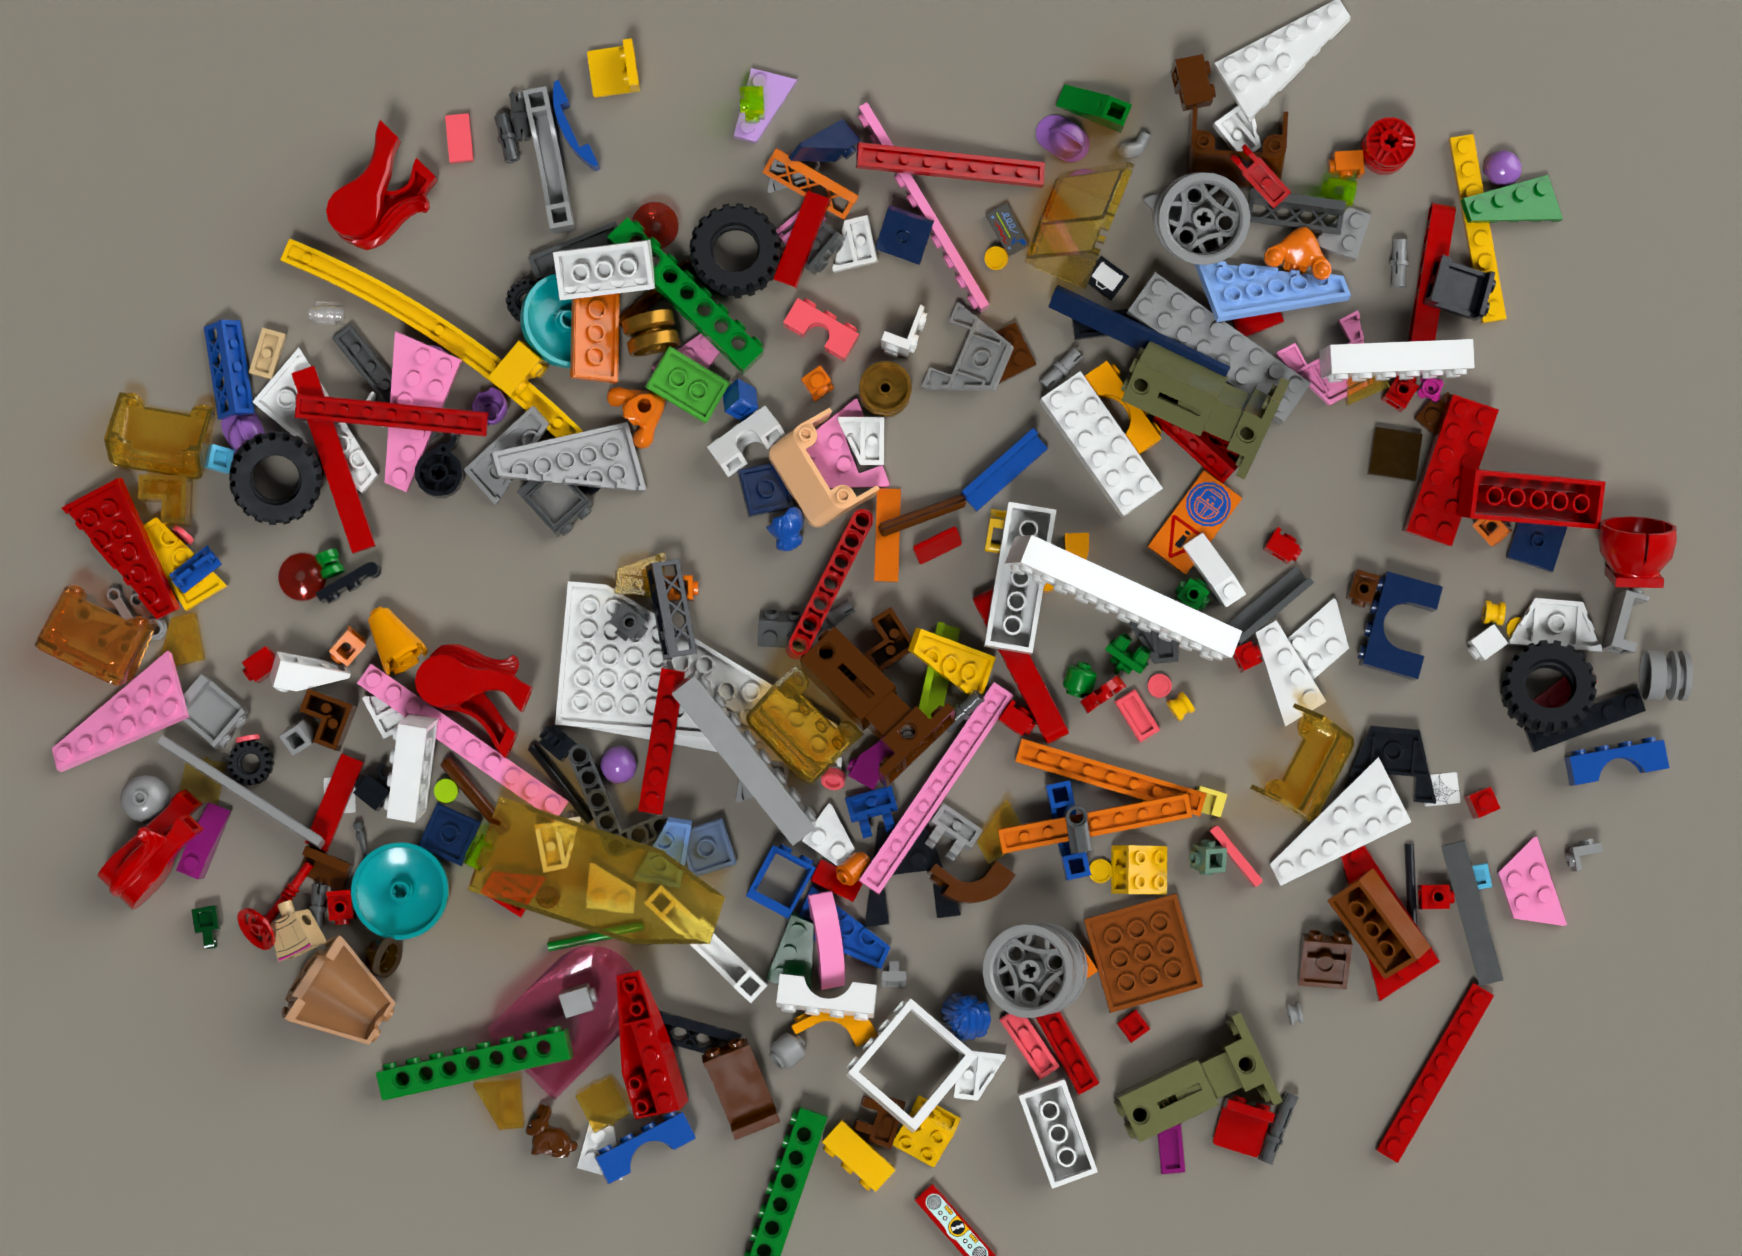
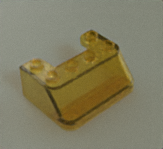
[746,665,864,785]

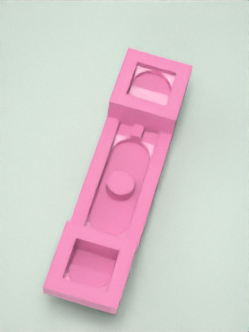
[808,891,845,990]

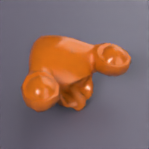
[1264,227,1332,281]
[607,387,666,449]

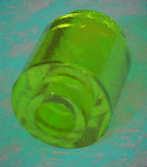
[464,834,496,871]

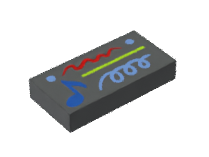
[986,203,1029,257]

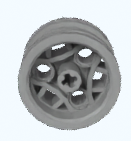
[1153,173,1250,265]
[983,922,1088,1018]

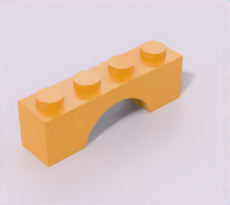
[1084,361,1162,455]

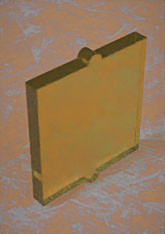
[180,757,226,804]
[575,1077,630,1133]

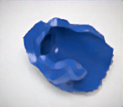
[941,992,991,1042]

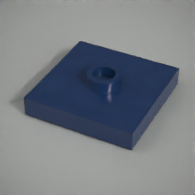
[875,205,934,265]
[737,463,795,517]
[1506,522,1567,573]
[418,803,482,866]

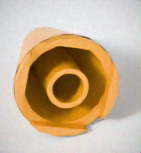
[368,607,428,675]

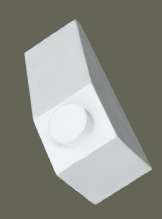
[1182,533,1246,607]
[269,652,351,692]

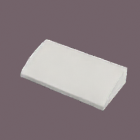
[553,240,655,300]

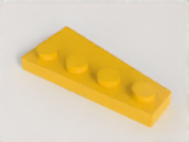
[144,517,228,611]

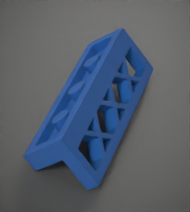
[204,320,255,420]
[961,428,1048,512]

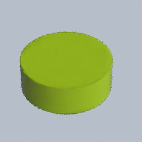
[434,779,459,803]

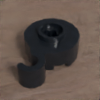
[415,432,464,498]

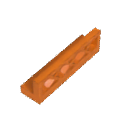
[762,147,859,220]

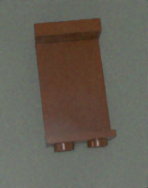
[701,1037,780,1140]

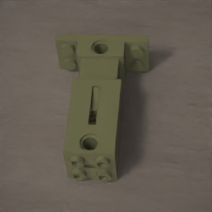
[1121,341,1290,479]
[1113,1010,1283,1143]

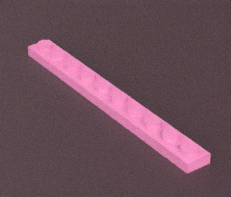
[857,102,989,313]
[357,664,569,821]
[859,682,1014,894]

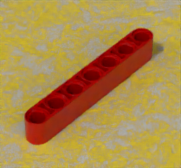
[1408,203,1456,342]
[786,509,873,660]
[972,587,1069,744]

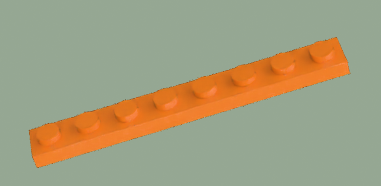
[1015,739,1207,817]
[997,793,1192,854]

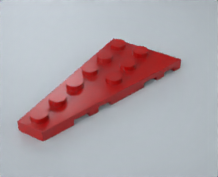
[61,478,180,619]
[1340,846,1440,1001]

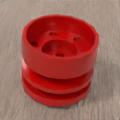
[1360,117,1416,175]

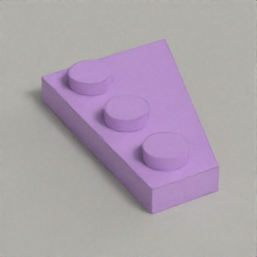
[734,68,797,144]

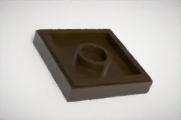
[1368,427,1423,482]

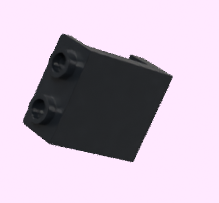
[1422,255,1496,321]

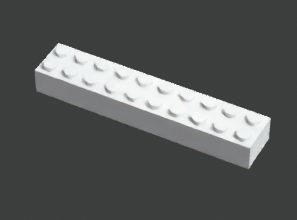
[1004,535,1242,661]

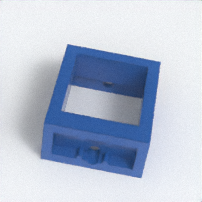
[746,843,816,919]

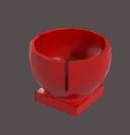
[1599,516,1677,588]

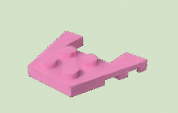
[1275,310,1372,406]
[806,399,890,489]

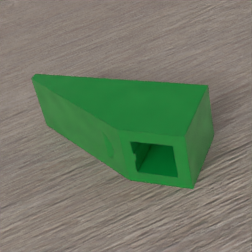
[1056,84,1132,133]

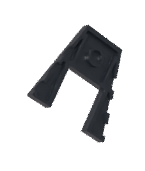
[865,825,961,927]

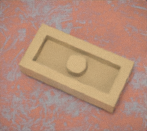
[249,327,287,380]

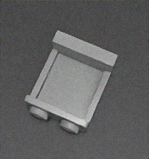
[1601,588,1649,656]
[183,674,250,749]

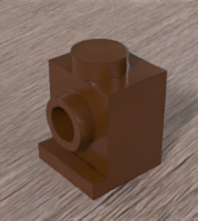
[1346,569,1380,608]

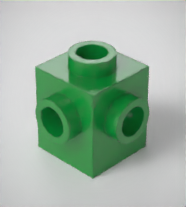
[1174,578,1210,611]

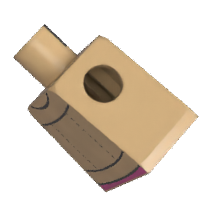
[270,900,326,962]

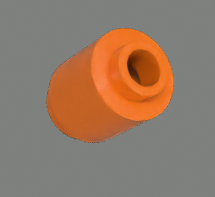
[836,851,871,886]

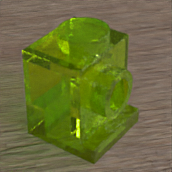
[739,86,765,124]
[1321,176,1358,206]

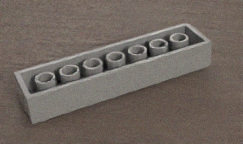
[1124,272,1311,425]
[672,670,816,846]

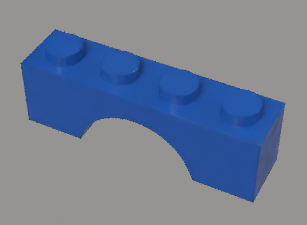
[1564,736,1670,786]
[1044,780,1091,880]
[594,1111,696,1184]

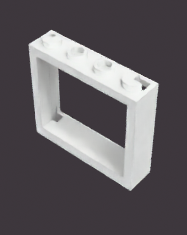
[846,999,977,1133]

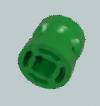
[315,548,345,579]

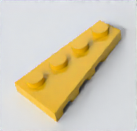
[908,628,996,696]

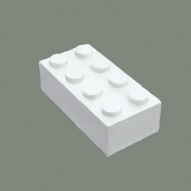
[384,714,438,823]
[1017,1077,1098,1189]

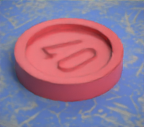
[172,525,194,545]
[1147,674,1172,698]
[235,734,260,743]

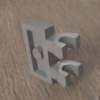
[925,803,983,863]

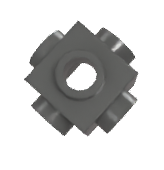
[609,603,648,641]

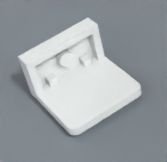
[881,304,927,358]

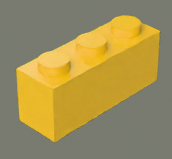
[822,1119,895,1192]

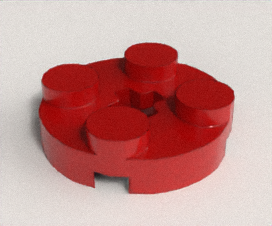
[1080,675,1126,714]

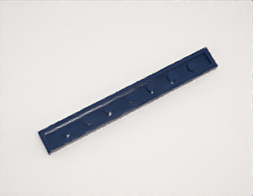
[1048,285,1230,377]

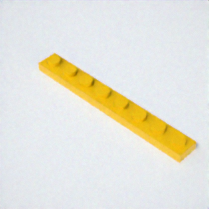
[1448,134,1507,324]

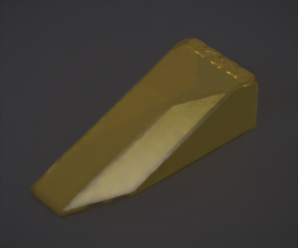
[1025,162,1135,288]
[467,796,725,944]

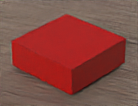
[1116,1009,1150,1043]

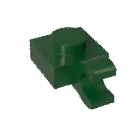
[191,905,221,949]

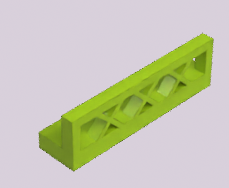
[919,622,961,719]

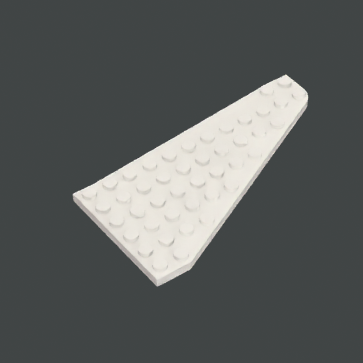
[555,581,844,771]

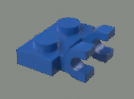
[845,786,898,839]

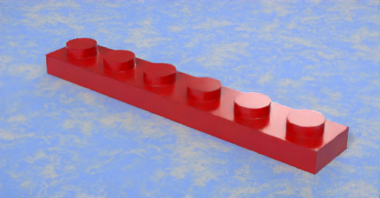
[638,668,686,815]

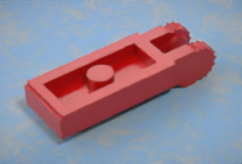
[1230,144,1291,209]

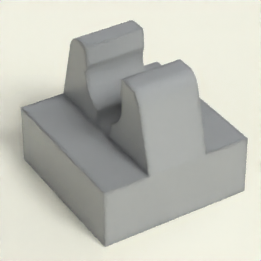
[882,961,906,988]

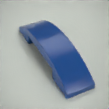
[553,80,600,172]

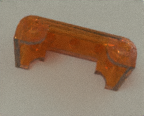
[35,585,156,686]

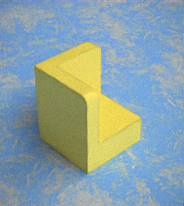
[1197,786,1227,818]

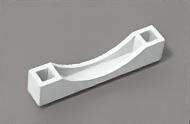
[645,885,768,1003]

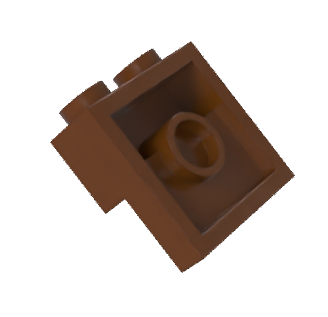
[1298,930,1353,989]

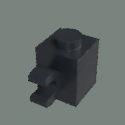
[539,725,578,762]
[353,764,390,811]

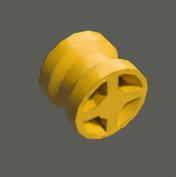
[1481,600,1506,626]
[1166,691,1195,722]

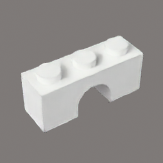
[707,406,786,477]

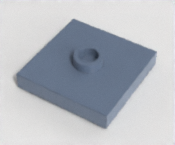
[685,818,737,879]

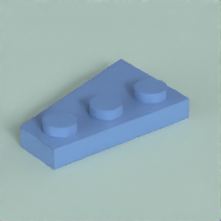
[633,817,692,888]

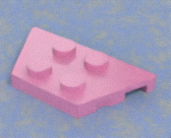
[1497,836,1567,926]

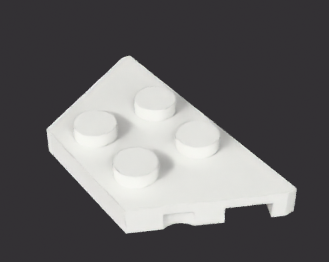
[1288,598,1349,680]
[1508,598,1602,652]

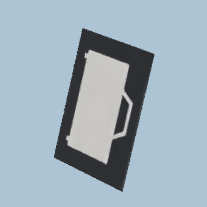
[1083,256,1130,301]

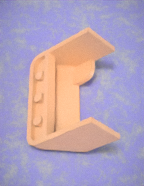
[769,408,879,528]

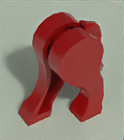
[326,120,438,250]
[415,644,533,758]
[97,789,204,910]

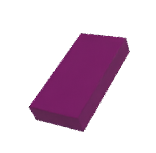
[1157,1123,1185,1174]

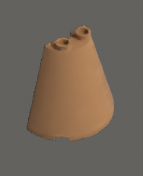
[282,935,396,1045]

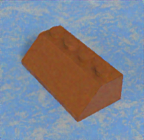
[1327,868,1431,979]

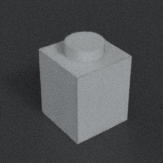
[279,716,317,756]
[558,982,598,1018]

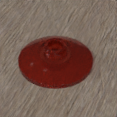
[632,202,679,249]
[278,553,327,601]

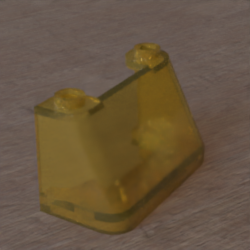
[104,392,215,480]

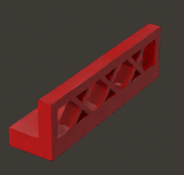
[1151,416,1240,484]

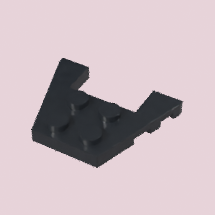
[1341,725,1436,804]

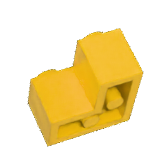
[488,341,549,396]

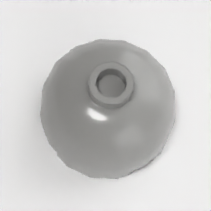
[120,774,171,823]

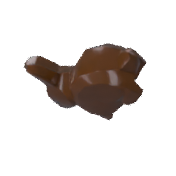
[525,1104,578,1158]

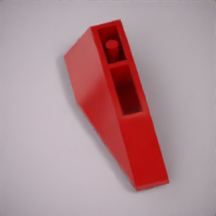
[616,970,689,1119]

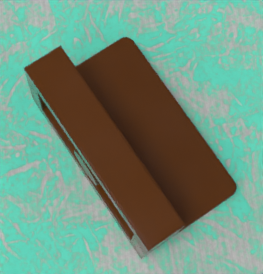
[298,846,354,890]

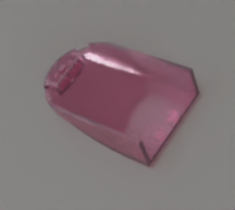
[487,946,634,1101]

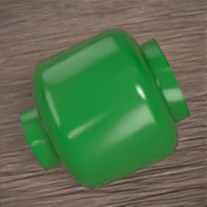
[1063,661,1097,698]

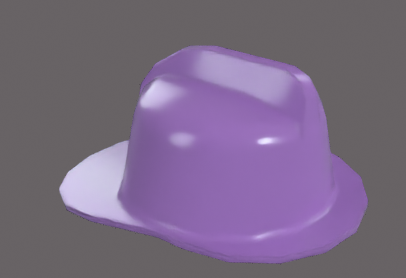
[1036,115,1089,162]
[221,409,266,454]

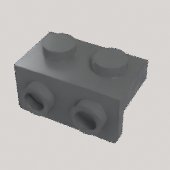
[805,221,845,275]
[758,608,807,649]

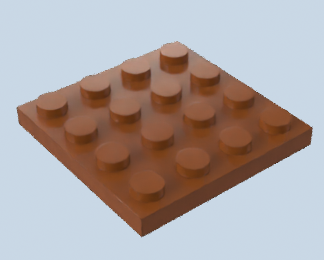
[1083,893,1203,1013]

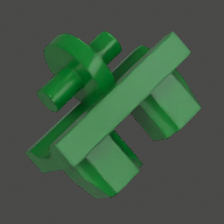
[1105,632,1151,675]

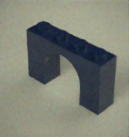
[1357,571,1443,680]

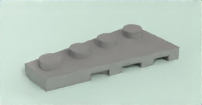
[463,406,550,505]

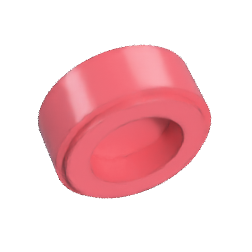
[821,768,846,790]

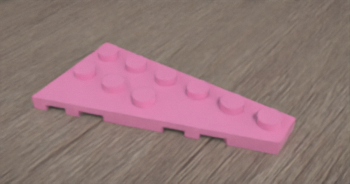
[385,331,462,492]
[52,651,189,772]

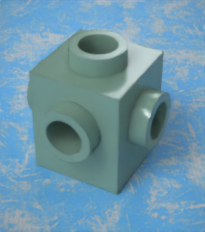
[1189,839,1227,876]

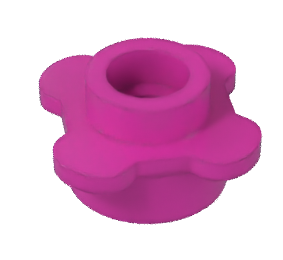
[1417,378,1444,402]

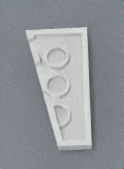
[1255,619,1326,726]

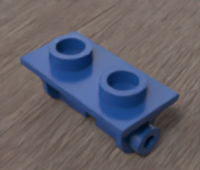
[170,545,222,594]

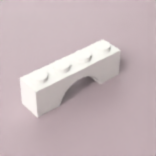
[776,974,877,1021]

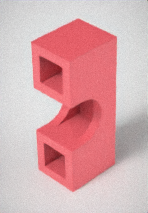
[783,298,859,362]

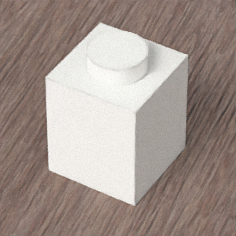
[1466,624,1508,662]

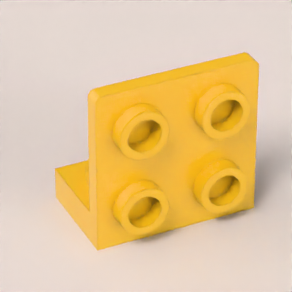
[587,38,640,98]
[1111,845,1167,894]
[893,1095,961,1167]

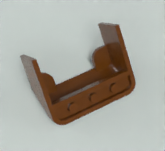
[1186,106,1288,189]

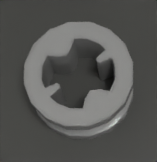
[1286,1002,1303,1026]

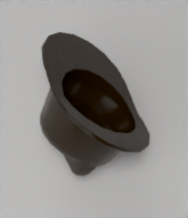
[365,937,402,978]

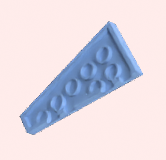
[1194,261,1351,322]

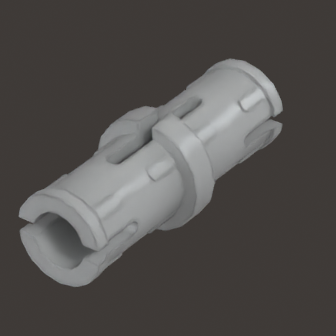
[1390,239,1409,289]
[1039,348,1083,391]

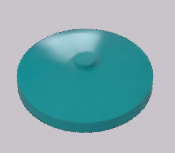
[520,274,572,368]
[351,843,449,940]

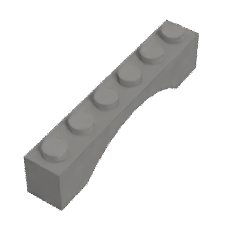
[523,86,576,235]

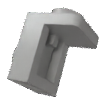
[1565,839,1603,871]

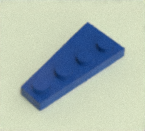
[799,886,891,969]

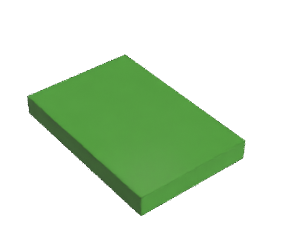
[644,346,730,424]

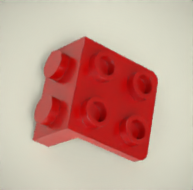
[1212,1095,1275,1157]

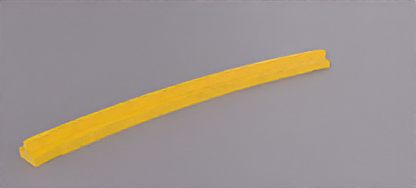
[280,238,584,438]

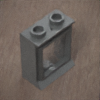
[517,481,593,537]

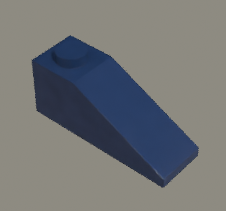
[788,119,861,162]

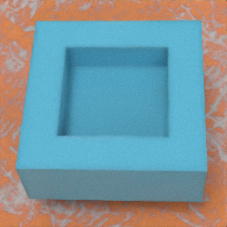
[204,444,234,474]
[1472,862,1492,889]

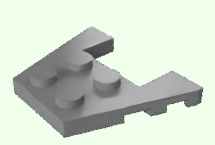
[921,302,1014,391]

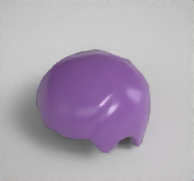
[1483,150,1522,187]
[472,387,508,425]
[600,745,637,784]

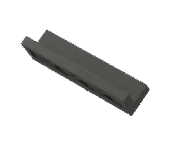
[1249,188,1346,235]
[1227,566,1314,646]

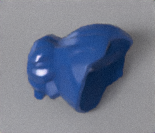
[766,507,804,551]

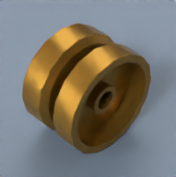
[622,309,680,357]
[859,361,912,418]

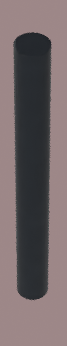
[528,744,594,825]
[1404,844,1417,925]

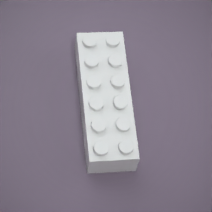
[1319,339,1475,383]
[1040,371,1163,519]
[984,502,1056,655]

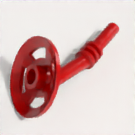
[237,861,314,950]

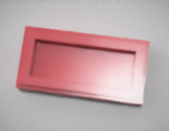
[445,113,474,164]
[1114,689,1160,743]

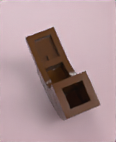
[926,861,1016,904]

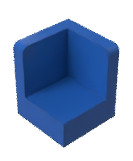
[723,378,758,421]

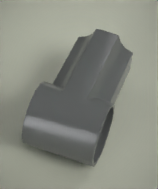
[1063,804,1092,854]

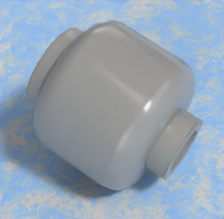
[769,1033,805,1069]

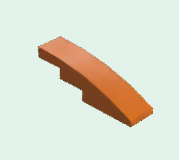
[874,488,901,583]

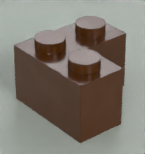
[1171,54,1216,111]
[864,607,912,672]
[299,689,357,752]

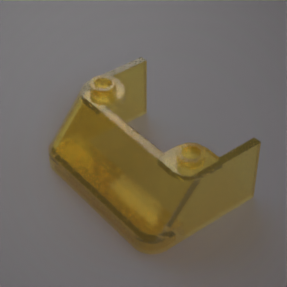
[1250,703,1354,822]

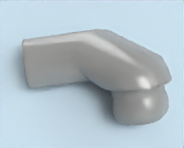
[1118,131,1151,159]

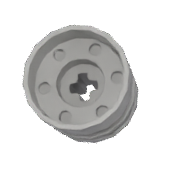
[1639,650,1693,701]

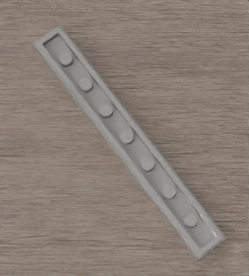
[157,736,325,850]

